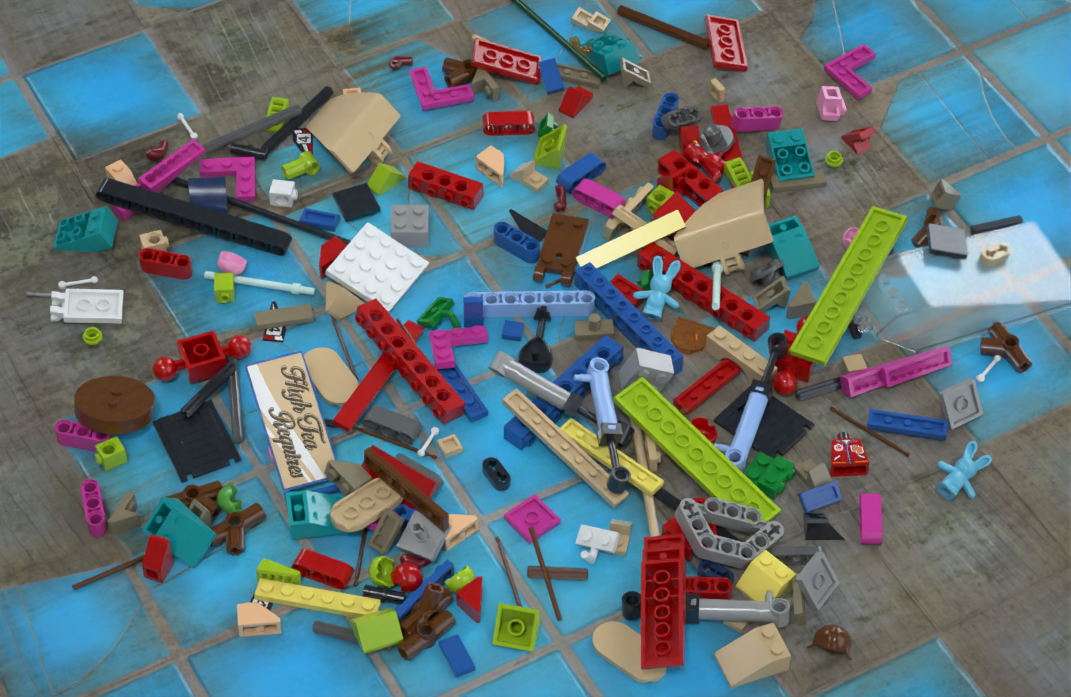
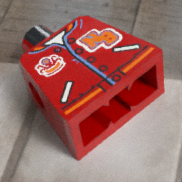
[829,432,869,477]

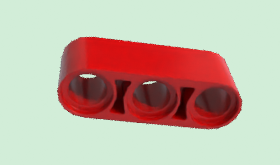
[482,111,535,136]
[138,248,193,280]
[291,549,354,590]
[686,577,732,600]

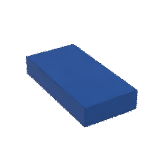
[538,58,564,95]
[299,208,340,232]
[463,297,483,328]
[798,481,843,513]
[439,634,475,678]

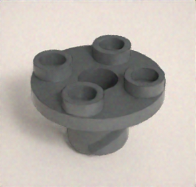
[700,123,735,155]
[749,258,784,287]

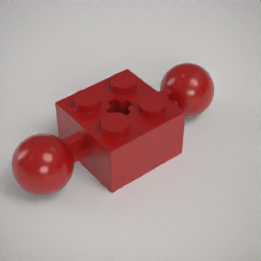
[772,315,816,395]
[152,330,252,384]

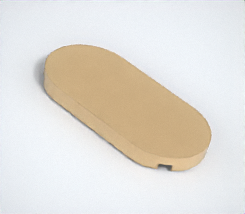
[304,347,359,407]
[331,478,403,532]
[592,621,667,684]

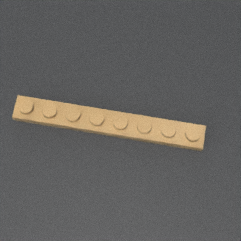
[502,388,629,508]

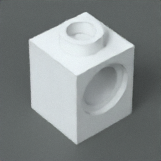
[269,179,298,207]

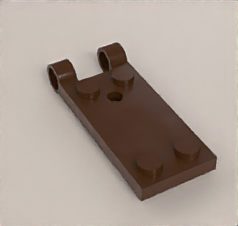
[533,213,589,287]

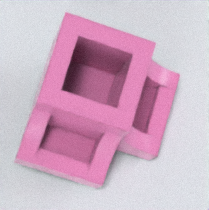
[816,86,847,121]

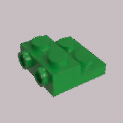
[743,451,796,500]

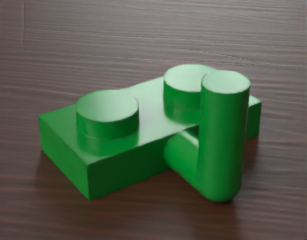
[416,297,462,328]

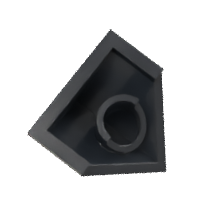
[803,513,845,540]

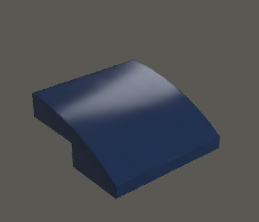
[188,176,228,214]

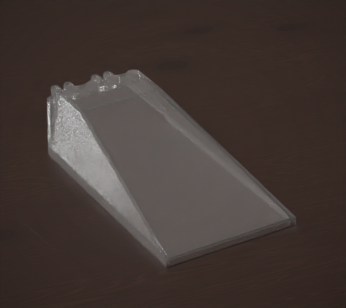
[852,221,1071,354]

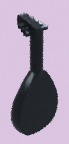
[518,306,553,373]

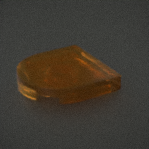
[670,317,715,355]

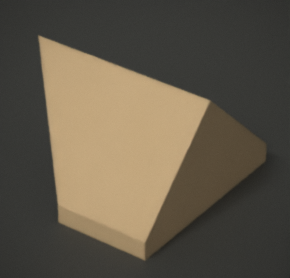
[326,281,364,320]

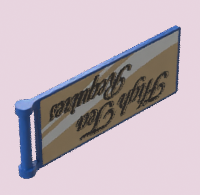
[245,351,341,505]

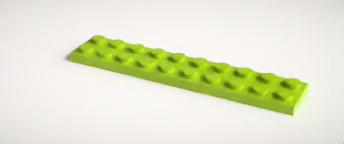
[789,206,908,366]
[613,376,781,536]

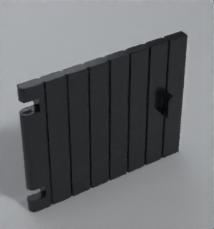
[714,386,815,459]
[152,400,242,483]

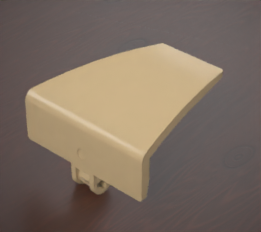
[306,92,400,173]
[674,179,773,275]

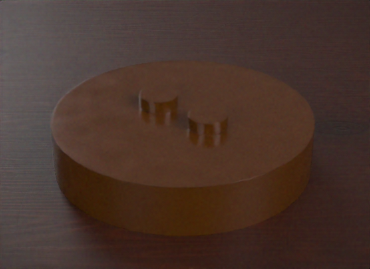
[74,376,155,434]

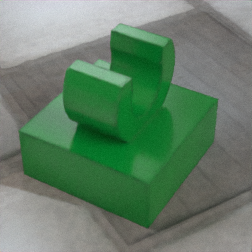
[538,113,559,137]
[636,270,653,291]

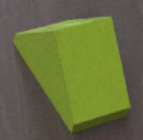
[367,163,406,197]

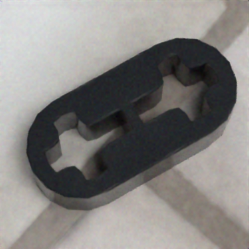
[482,457,511,491]

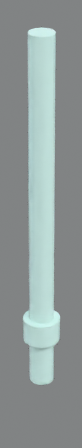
[712,259,723,310]
[204,271,316,295]

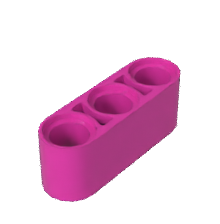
[731,106,784,132]
[572,179,626,218]
[54,420,111,452]
[81,479,107,537]
[859,493,882,545]

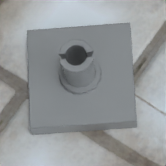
[938,378,983,430]
[397,511,452,563]
[795,551,840,611]

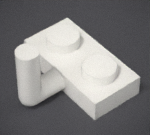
[575,524,620,564]

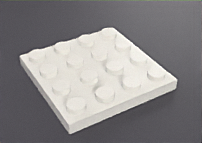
[325,222,429,313]

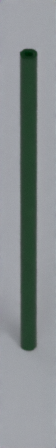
[511,0,608,81]

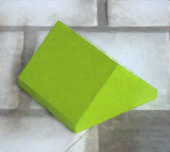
[532,124,567,169]
[492,603,540,652]
[349,608,403,654]

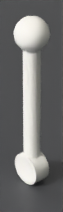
[177,113,198,140]
[58,276,98,289]
[976,355,1001,382]
[417,427,439,457]

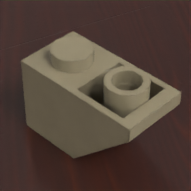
[324,460,372,496]

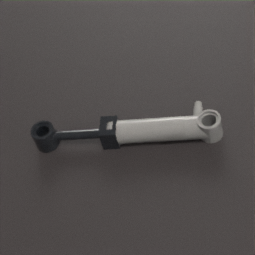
[489,351,635,448]
[622,590,790,628]

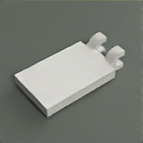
[50,289,124,324]

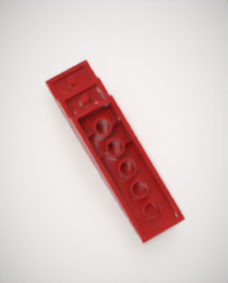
[641,533,686,670]

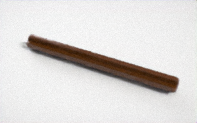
[617,5,709,50]

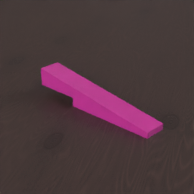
[111,139,206,222]
[840,346,952,397]

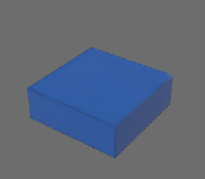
[502,320,524,341]

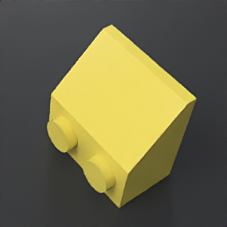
[736,550,796,601]

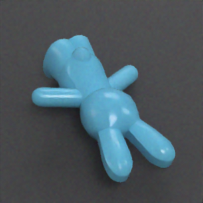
[633,256,681,322]
[936,441,992,500]

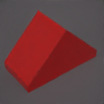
[456,576,483,623]

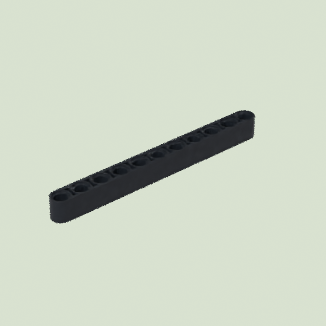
[96,178,292,256]

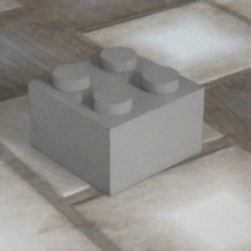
[391,205,429,247]
[618,348,674,393]

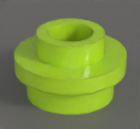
[825,151,843,167]
[83,327,103,345]

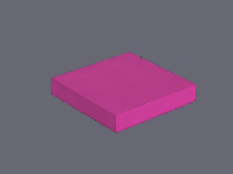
[504,494,561,545]

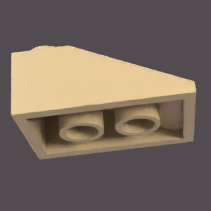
[714,622,791,688]

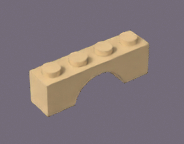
[705,326,778,384]

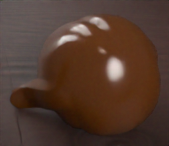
[807,624,852,660]

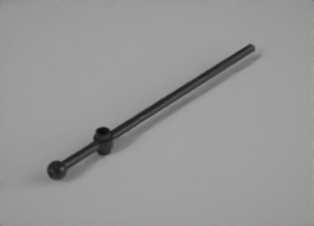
[169,177,351,245]

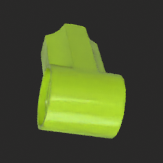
[281,151,320,180]

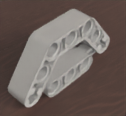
[674,497,784,569]

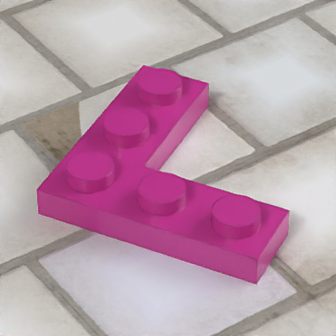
[824,44,876,100]
[409,67,474,111]
[200,157,255,202]
[428,325,488,369]

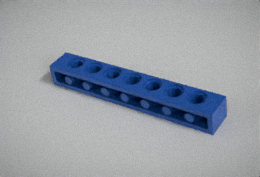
[574,262,683,376]
[504,335,624,451]

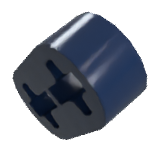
[697,560,734,586]

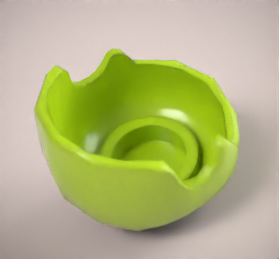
[368,555,396,588]
[444,565,475,593]

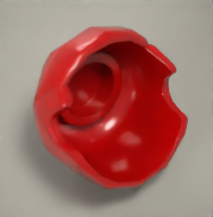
[690,417,718,444]
[391,562,424,593]

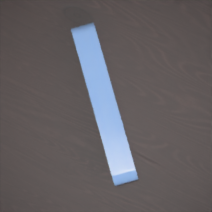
[464,291,595,317]

